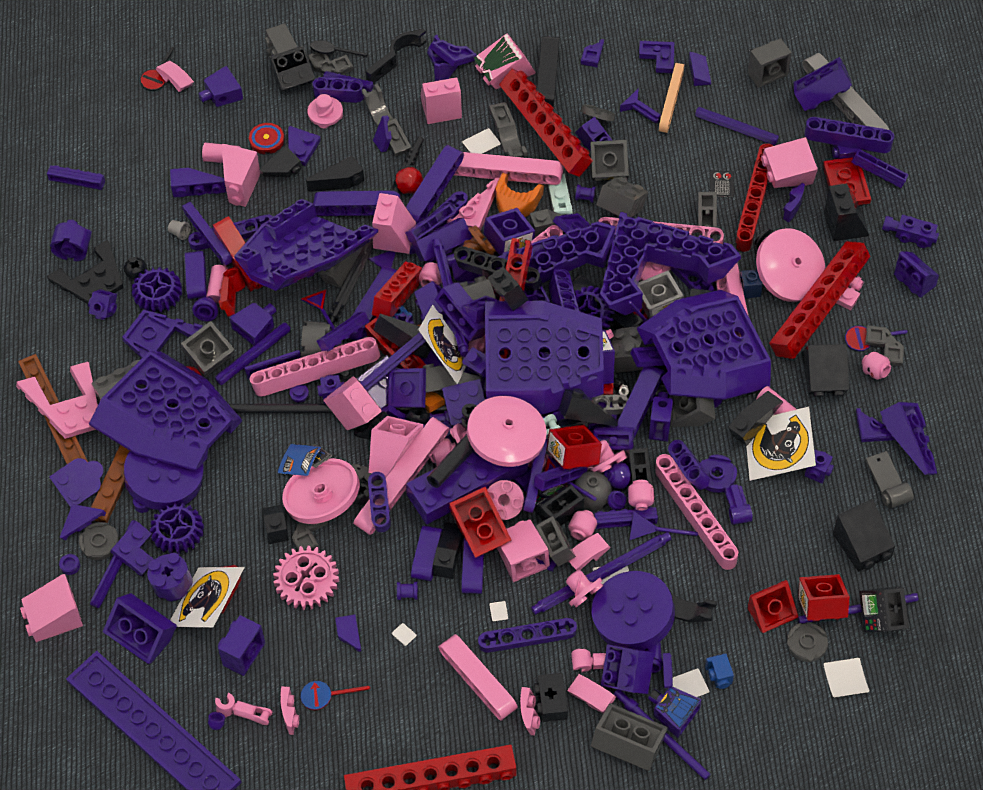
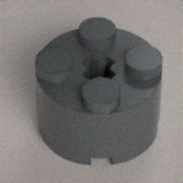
[301,321,331,357]

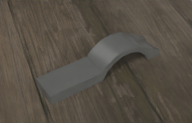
[362,84,412,157]
[489,102,527,157]

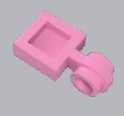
[836,276,864,310]

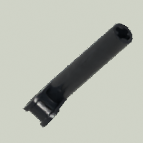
[427,404,477,488]

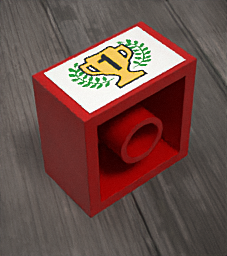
[546,425,602,469]
[798,574,850,621]

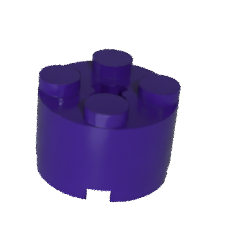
[50,220,92,261]
[147,553,193,601]

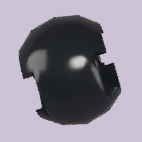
[124,257,147,280]
[406,408,430,425]
[353,481,370,506]

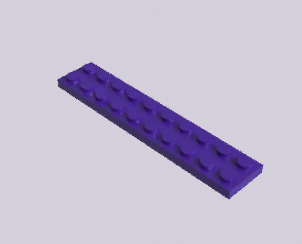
[66,651,242,790]

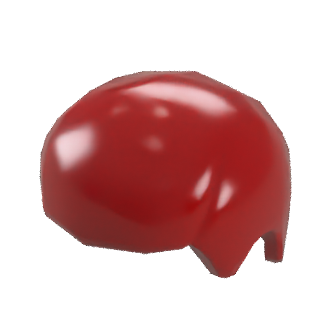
[396,167,423,194]

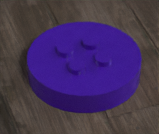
[124,451,204,510]
[592,571,675,650]

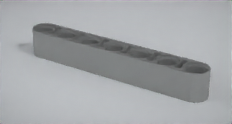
[802,53,889,130]

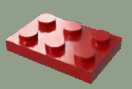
[823,157,871,205]

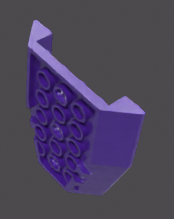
[234,199,378,291]
[637,290,771,400]
[485,301,604,415]
[89,351,242,471]

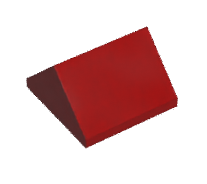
[747,580,798,633]

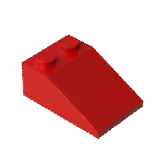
[449,486,512,558]

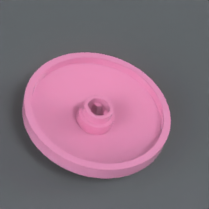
[756,229,825,302]
[467,396,546,467]
[282,458,360,524]

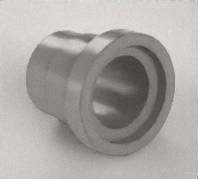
[168,220,191,240]

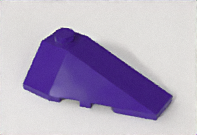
[880,402,937,475]

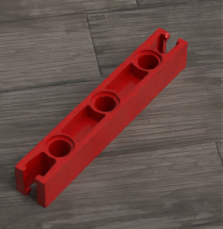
[499,238,533,359]

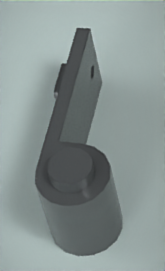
[865,451,914,509]

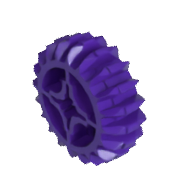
[132,267,182,313]
[575,286,615,330]
[150,503,204,555]

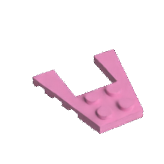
[16,362,98,439]

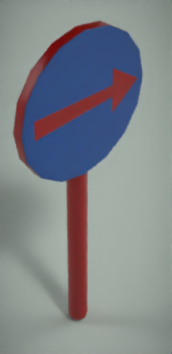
[300,681,370,710]

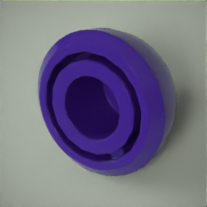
[192,297,218,321]
[604,462,630,489]

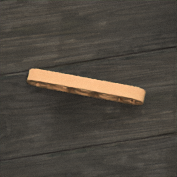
[659,63,685,133]

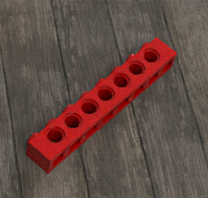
[499,69,593,177]
[769,241,871,359]
[344,745,516,790]

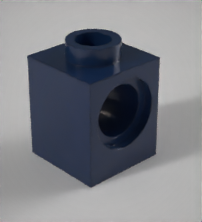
[740,269,763,299]

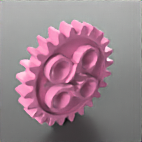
[273,546,339,610]

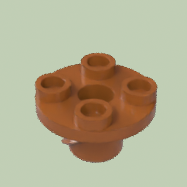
[463,225,496,255]

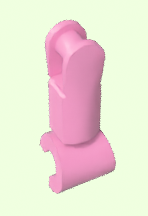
[572,649,606,673]
[215,693,273,725]

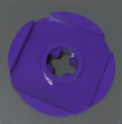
[700,455,737,493]

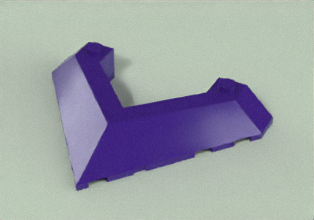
[600,212,741,315]
[494,221,616,352]

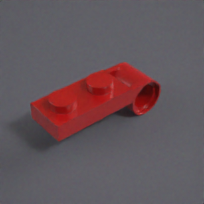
[219,267,246,316]

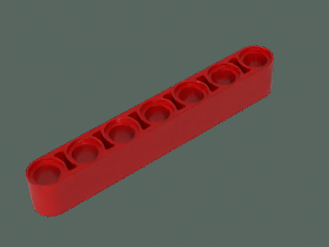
[735,144,773,252]

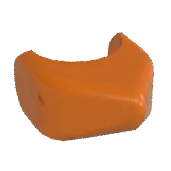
[496,173,544,217]

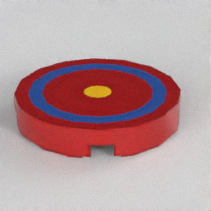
[249,123,284,154]

